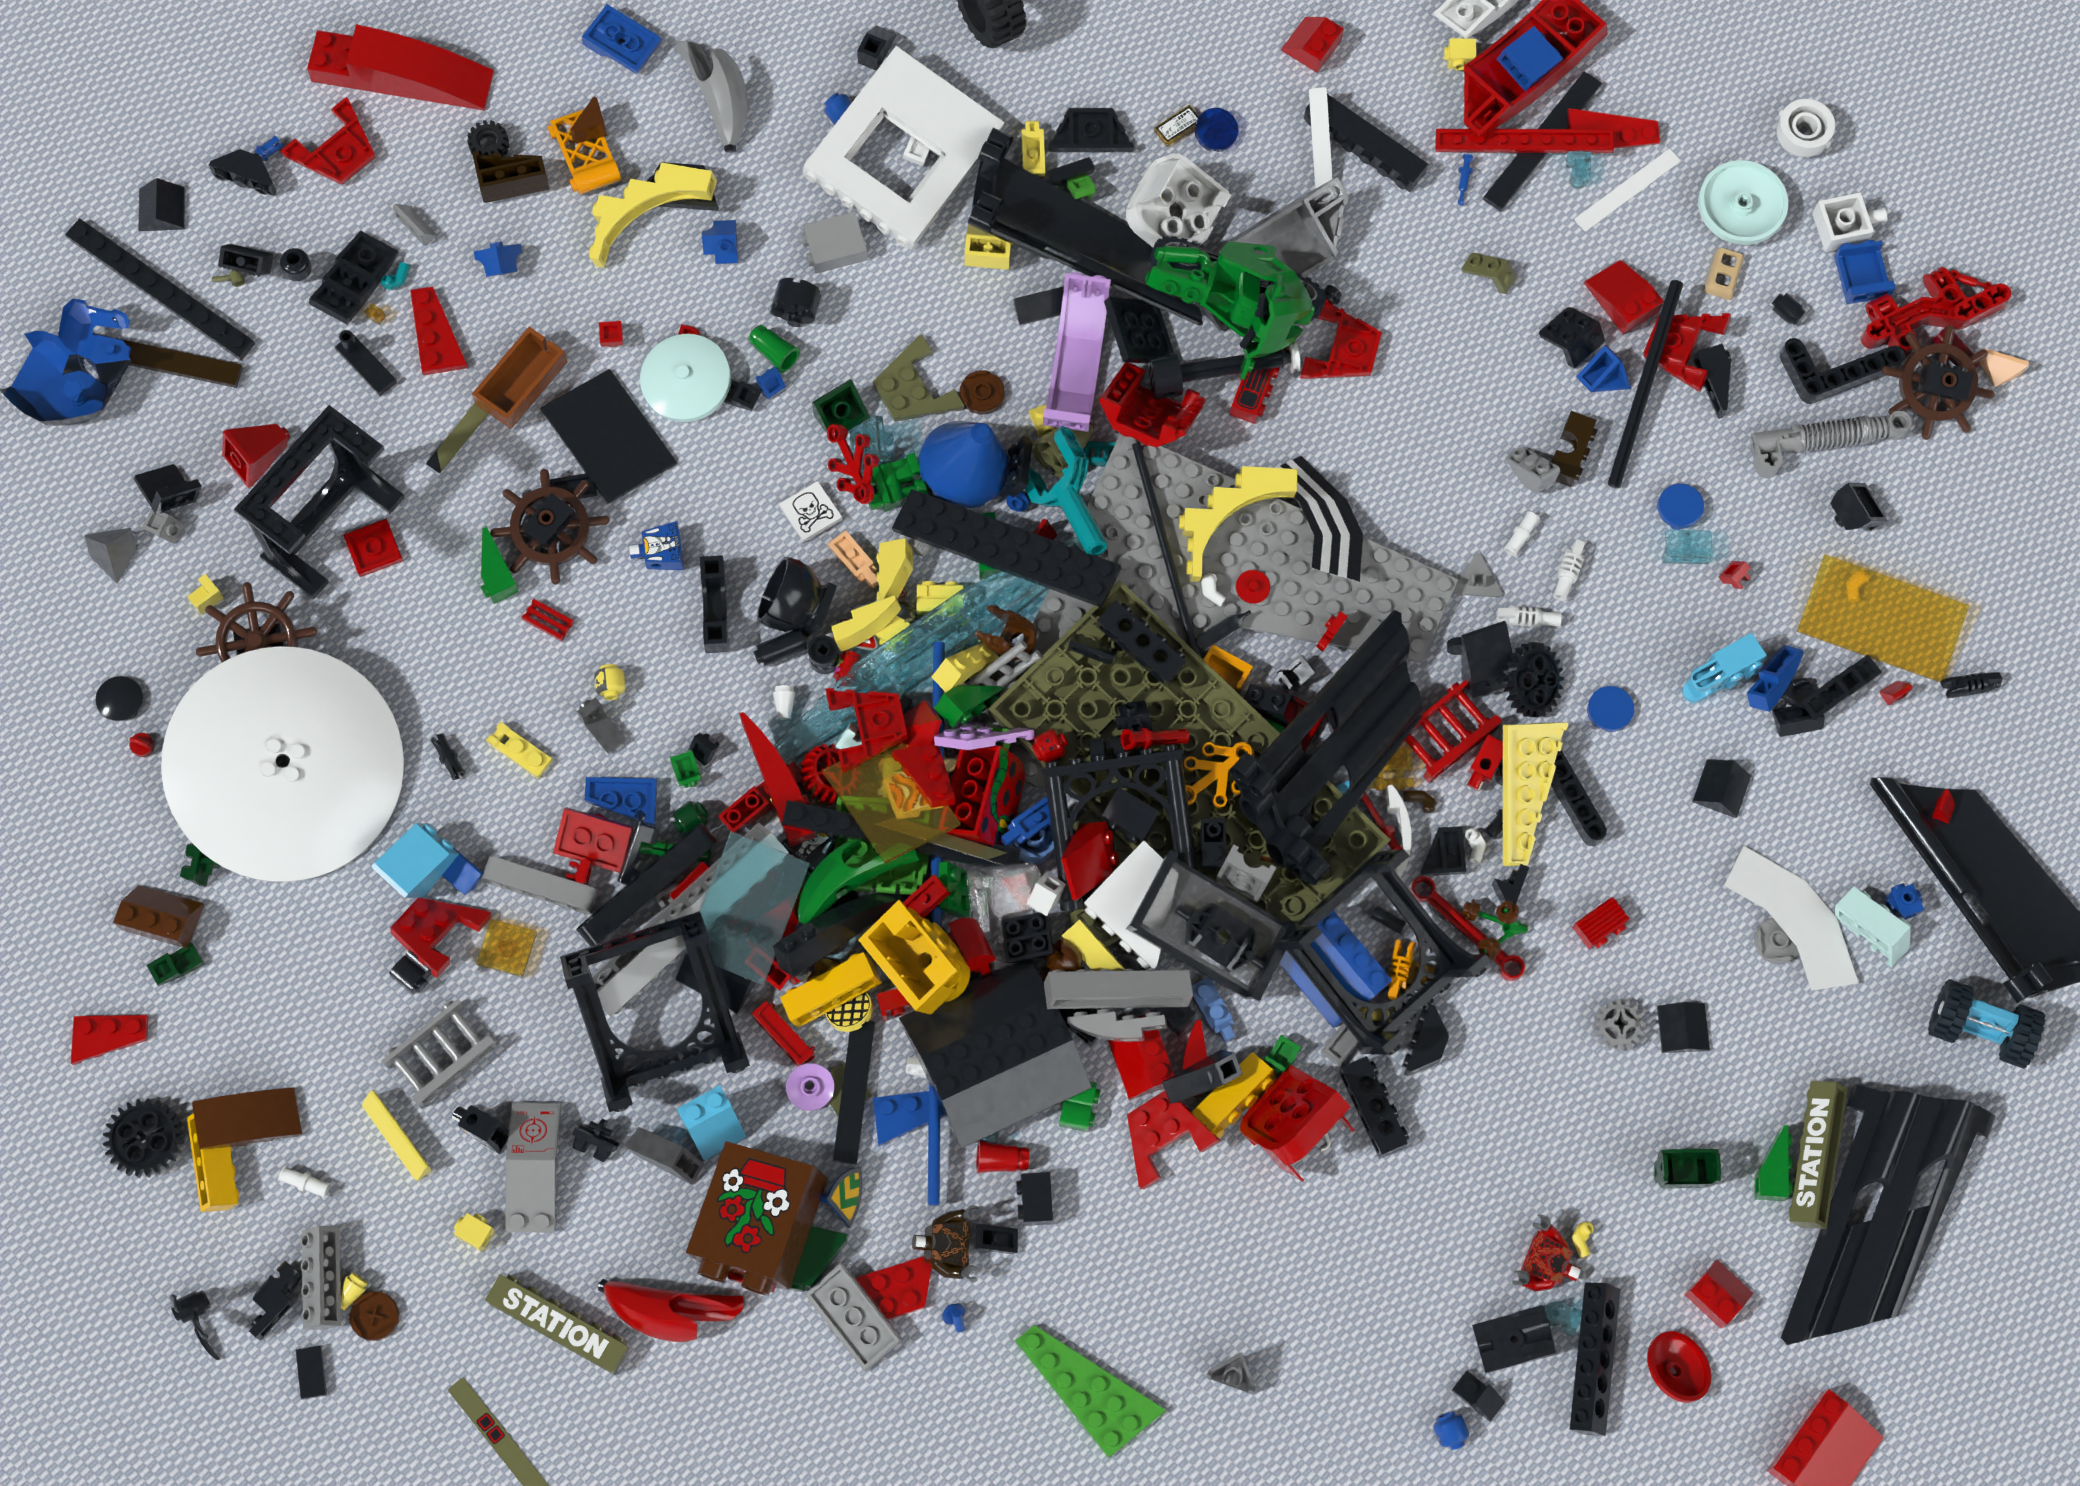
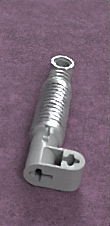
[1750,411,1912,478]

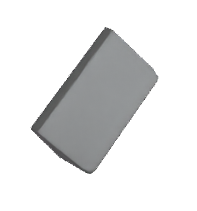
[393,204,437,245]

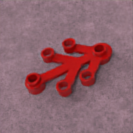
[827,424,879,504]

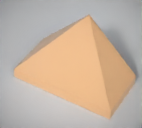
[1979,349,2029,387]

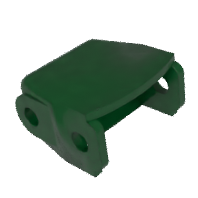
[1654,1149,1721,1189]

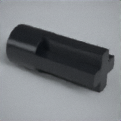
[1371,906,1406,934]

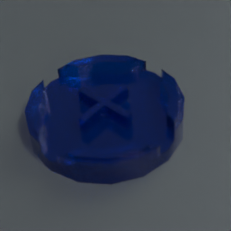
[1194,108,1239,152]

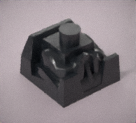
[1830,482,1888,531]

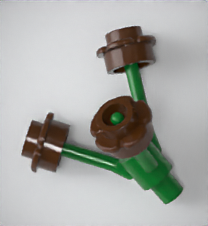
[1461,898,1528,960]

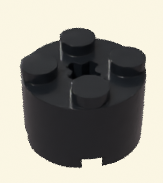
[770,278,821,327]

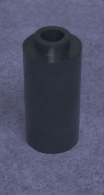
[753,629,808,667]

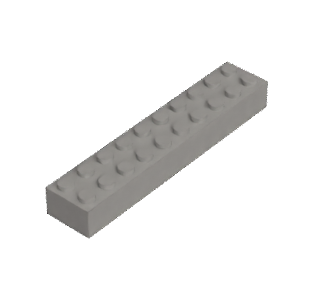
[592,823,789,1017]

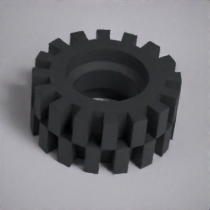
[467,120,510,156]

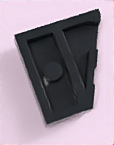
[1420,826,1467,876]

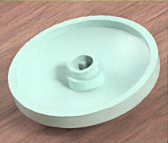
[1698,160,1788,245]
[640,334,731,422]

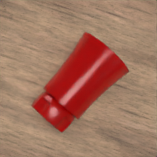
[976,1140,1029,1174]

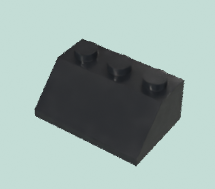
[675,940,761,1014]

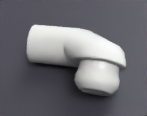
[1201,573,1227,607]
[1465,828,1486,864]

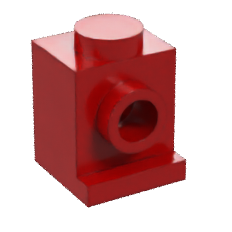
[876,989,912,1022]

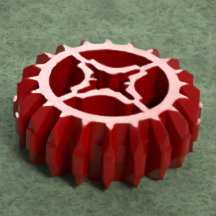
[799,743,862,806]

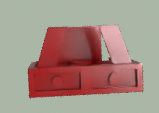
[1240,1065,1355,1182]

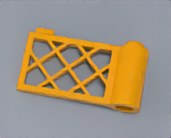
[547,109,621,195]

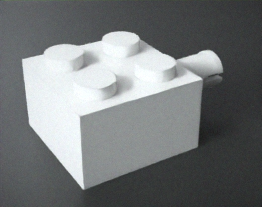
[1812,192,1887,252]

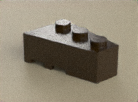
[472,152,550,203]

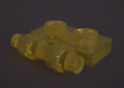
[1368,747,1414,791]

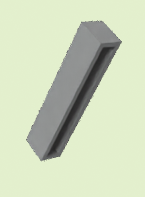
[1044,968,1193,1009]

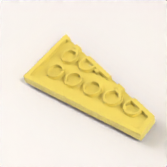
[1503,722,1568,866]

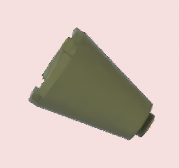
[1032,421,1094,477]

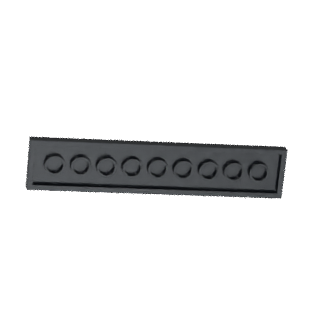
[892,489,1121,608]

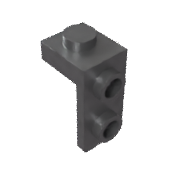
[577,697,626,754]

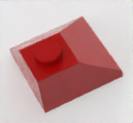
[895,700,942,750]

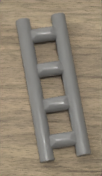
[964,640,1042,687]

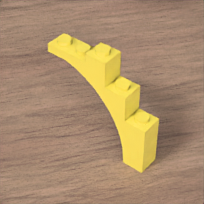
[589,163,717,268]
[1178,466,1297,582]

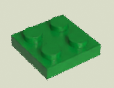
[939,861,972,918]

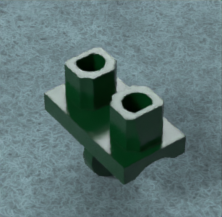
[180,843,221,887]

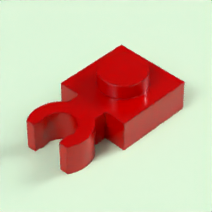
[1316,611,1348,651]

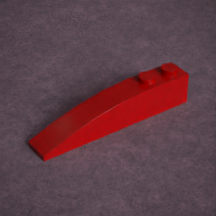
[739,712,816,847]

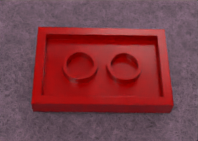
[553,807,634,873]

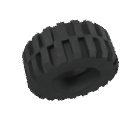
[956,0,1026,48]

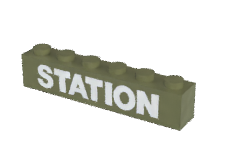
[1789,1081,1848,1229]
[485,1274,630,1375]

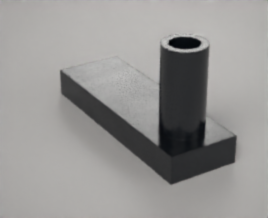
[335,330,397,396]

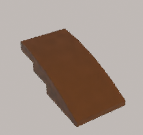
[192,1087,302,1150]

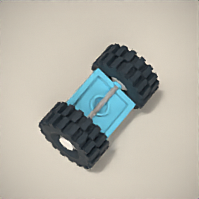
[1928,979,2046,1069]

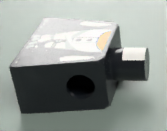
[781,832,836,874]
[452,1105,509,1154]

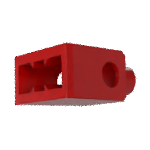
[1467,734,1503,791]

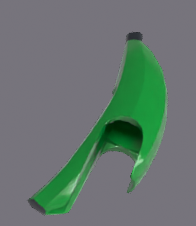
[795,838,919,930]

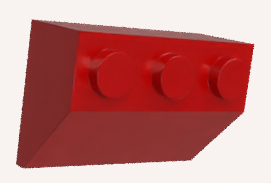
[1108,1012,1174,1100]

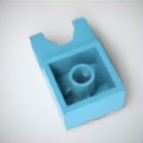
[1682,633,1767,703]

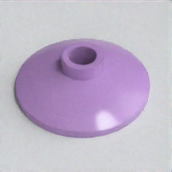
[786,1063,834,1111]

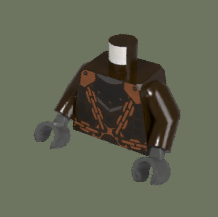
[912,1205,981,1283]

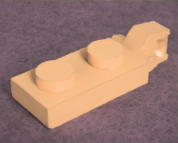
[828,530,879,590]

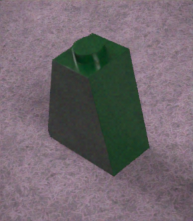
[790,1226,848,1292]

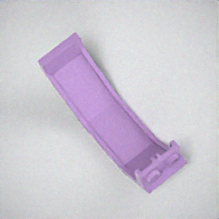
[1043,272,1111,432]

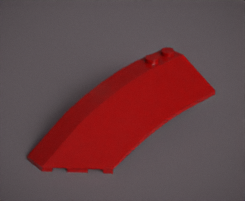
[1464,0,1608,138]

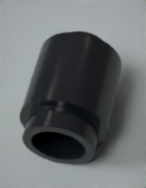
[1771,293,1806,325]

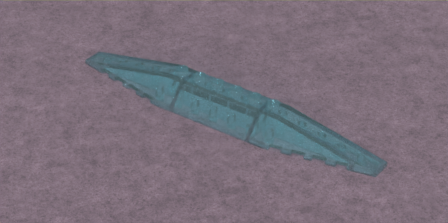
[773,536,1085,765]

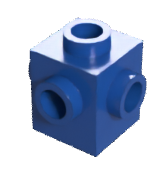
[1886,883,1925,920]

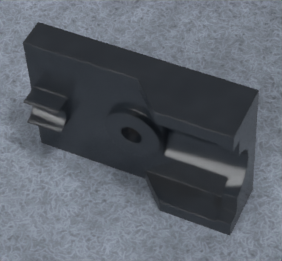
[1472,1305,1558,1374]

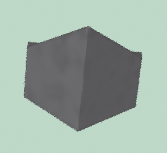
[84,528,137,584]
[1205,1352,1255,1394]

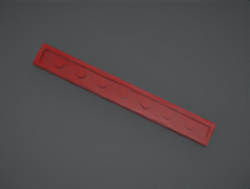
[1435,129,1614,153]

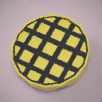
[826,992,873,1032]

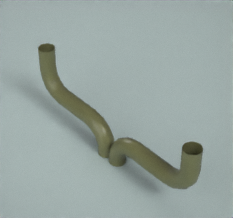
[898,601,917,623]

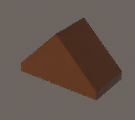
[570,96,607,143]

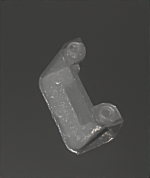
[967,863,1047,969]

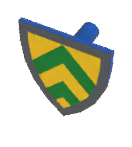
[820,1167,862,1228]

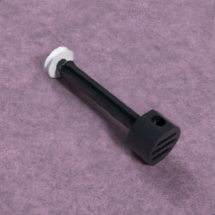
[1148,340,1300,400]

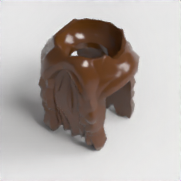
[975,605,1037,661]

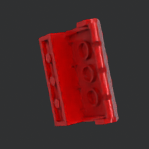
[1099,362,1206,448]

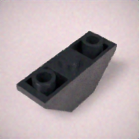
[209,149,276,196]
[1402,1004,1449,1076]

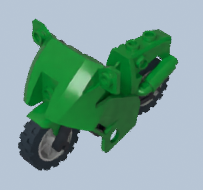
[1145,236,1327,380]

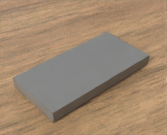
[804,1262,903,1372]

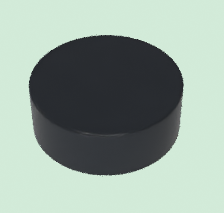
[1447,637,1461,655]

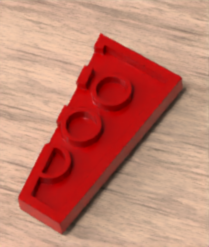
[1567,108,1660,149]

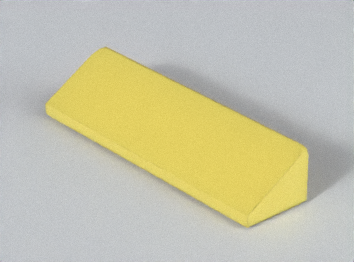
[362,1091,431,1181]

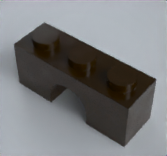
[1551,411,1598,487]

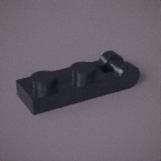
[1006,436,1032,498]

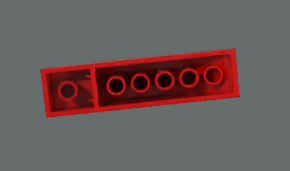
[307,24,494,111]

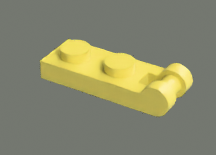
[485,722,553,779]

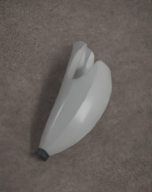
[675,41,748,153]

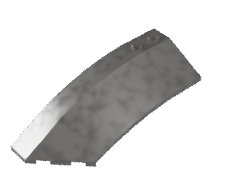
[1195,177,1349,331]

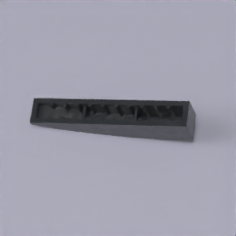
[773,892,905,977]

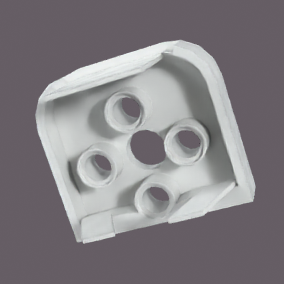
[1126,153,1231,247]

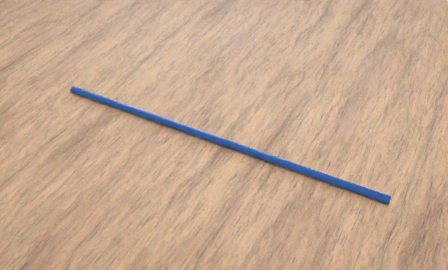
[928,642,945,1206]

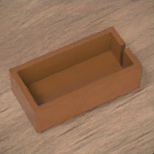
[472,326,568,429]

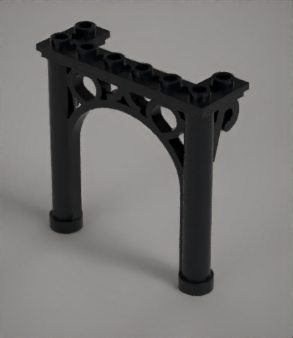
[1041,744,1202,911]

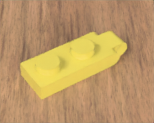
[1021,121,1045,177]

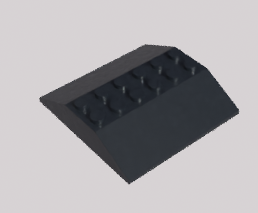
[899,959,1092,1149]

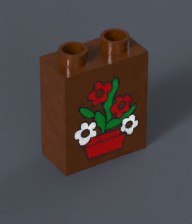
[686,1141,828,1296]

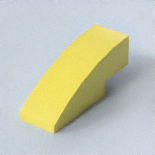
[831,595,901,652]
[1062,920,1125,971]

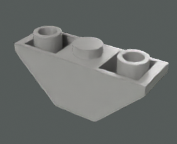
[1505,447,1560,493]

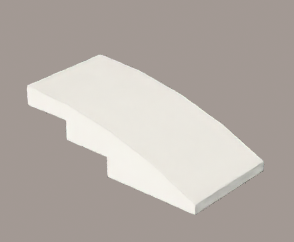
[1434,0,1519,39]

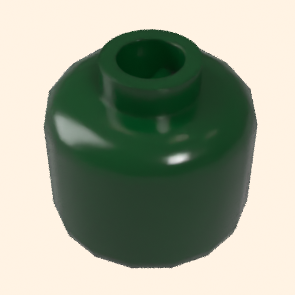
[673,801,709,834]

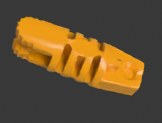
[1386,939,1417,1000]

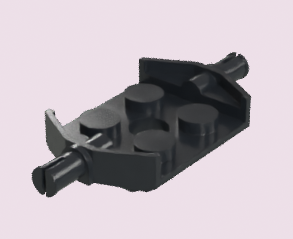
[1174,903,1267,972]

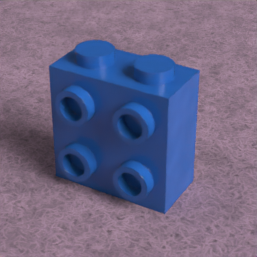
[1497,26,1563,92]

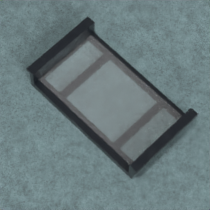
[1126,850,1295,1002]

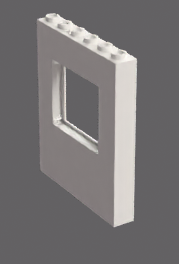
[802,46,1005,250]

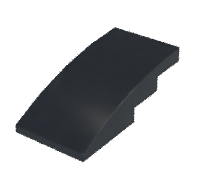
[309,231,399,325]

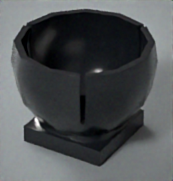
[757,557,837,637]

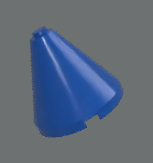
[918,421,1009,509]

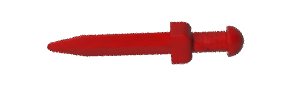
[1361,793,1403,850]

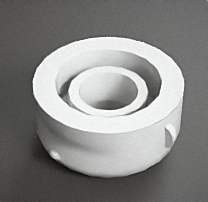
[1776,99,1835,157]

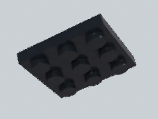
[1104,297,1174,364]

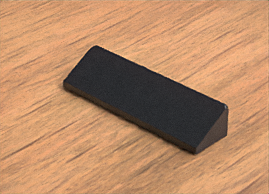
[1014,286,1064,325]

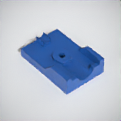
[582,4,662,75]

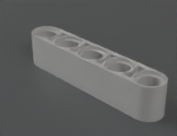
[481,856,599,914]

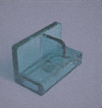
[1662,530,1713,564]

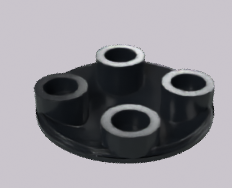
[95,676,143,721]

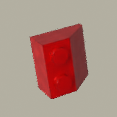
[1281,17,1344,73]
[1684,1259,1753,1329]

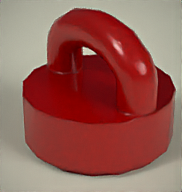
[129,733,155,757]

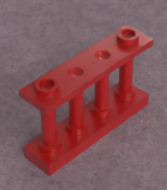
[1405,680,1502,783]

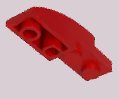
[718,758,803,834]

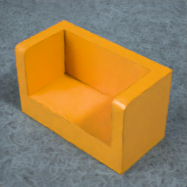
[1203,645,1253,694]

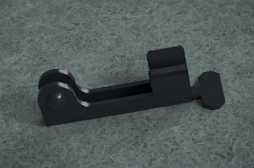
[617,810,659,885]

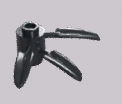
[170,1290,220,1360]

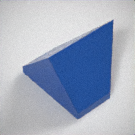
[1576,345,1631,393]

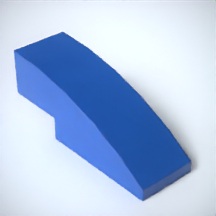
[1747,645,1804,712]

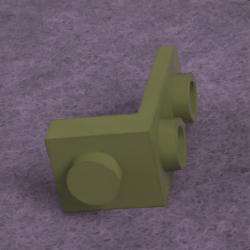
[1462,253,1517,294]

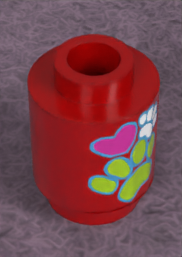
[833,650,862,687]

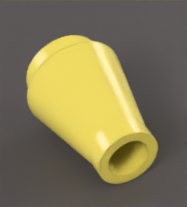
[341,1272,368,1311]

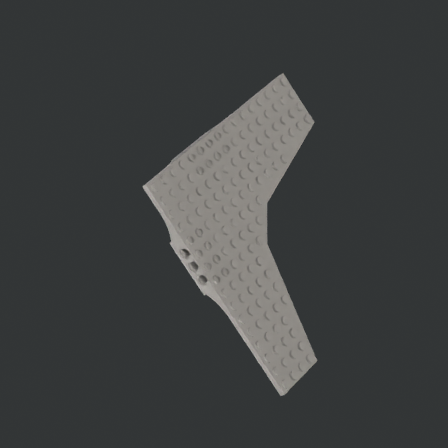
[985,434,1458,792]

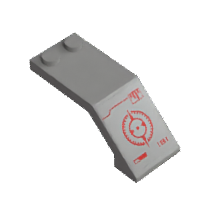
[505,1102,561,1233]

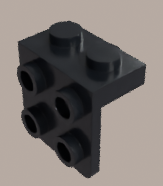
[1539,307,1605,368]

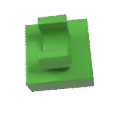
[1067,174,1096,200]

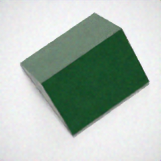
[812,379,871,433]

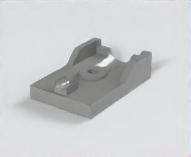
[1215,845,1276,904]

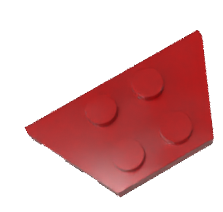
[856,1256,931,1320]

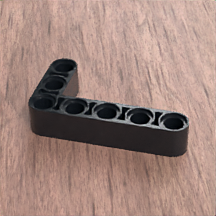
[1779,338,1905,404]
[1495,750,1607,847]

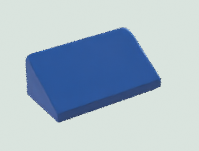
[442,848,483,895]

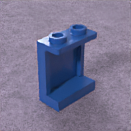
[1834,240,1895,304]

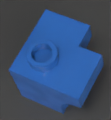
[702,220,738,264]
[474,242,523,277]

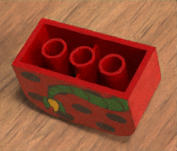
[938,745,1025,846]

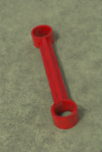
[1410,876,1525,981]

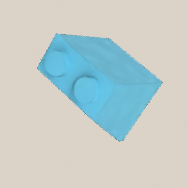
[371,823,459,898]
[677,1085,747,1161]

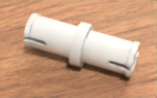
[1504,511,1540,557]
[278,1166,330,1198]

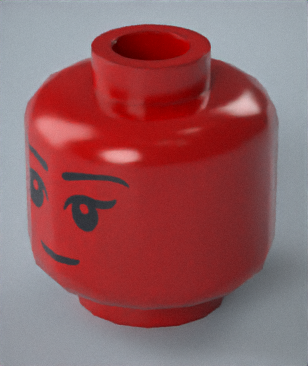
[1032,729,1069,762]

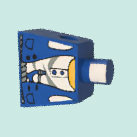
[629,521,684,571]

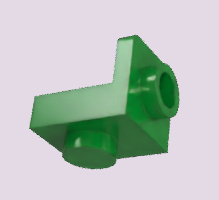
[669,749,702,788]
[1264,1035,1303,1074]

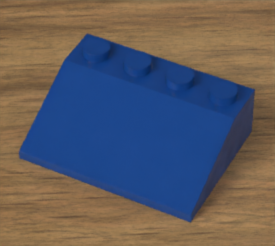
[1279,910,1392,1028]

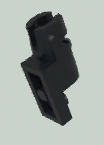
[249,1261,302,1341]

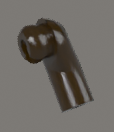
[1403,790,1437,813]

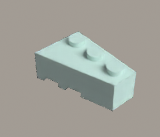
[1835,887,1911,968]

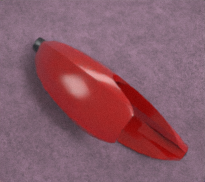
[598,1279,745,1342]

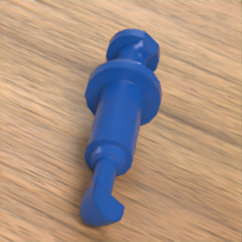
[1458,154,1473,206]

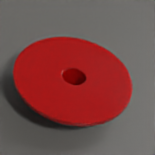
[1236,570,1270,604]

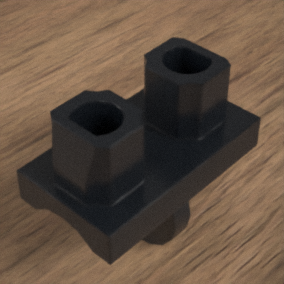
[572,1118,620,1162]

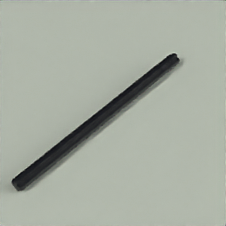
[1608,280,1683,489]

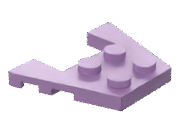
[934,721,1034,750]

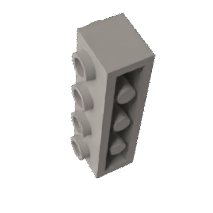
[301,1226,341,1330]

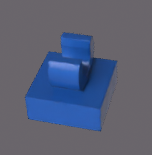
[756,367,786,399]

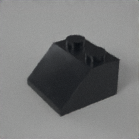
[1101,787,1160,844]

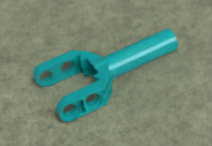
[1025,426,1108,556]

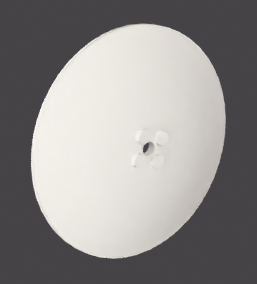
[161,646,404,882]

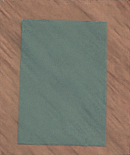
[685,831,810,985]

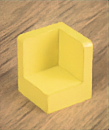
[188,574,224,615]

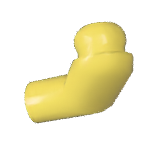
[1572,1221,1594,1259]

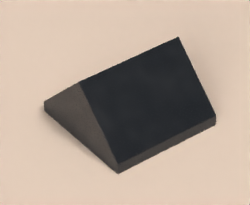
[138,178,185,232]
[1692,759,1751,818]

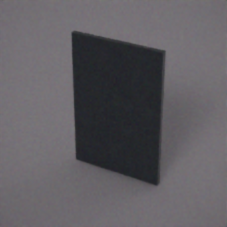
[540,369,677,504]

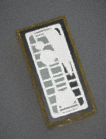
[1154,105,1203,147]

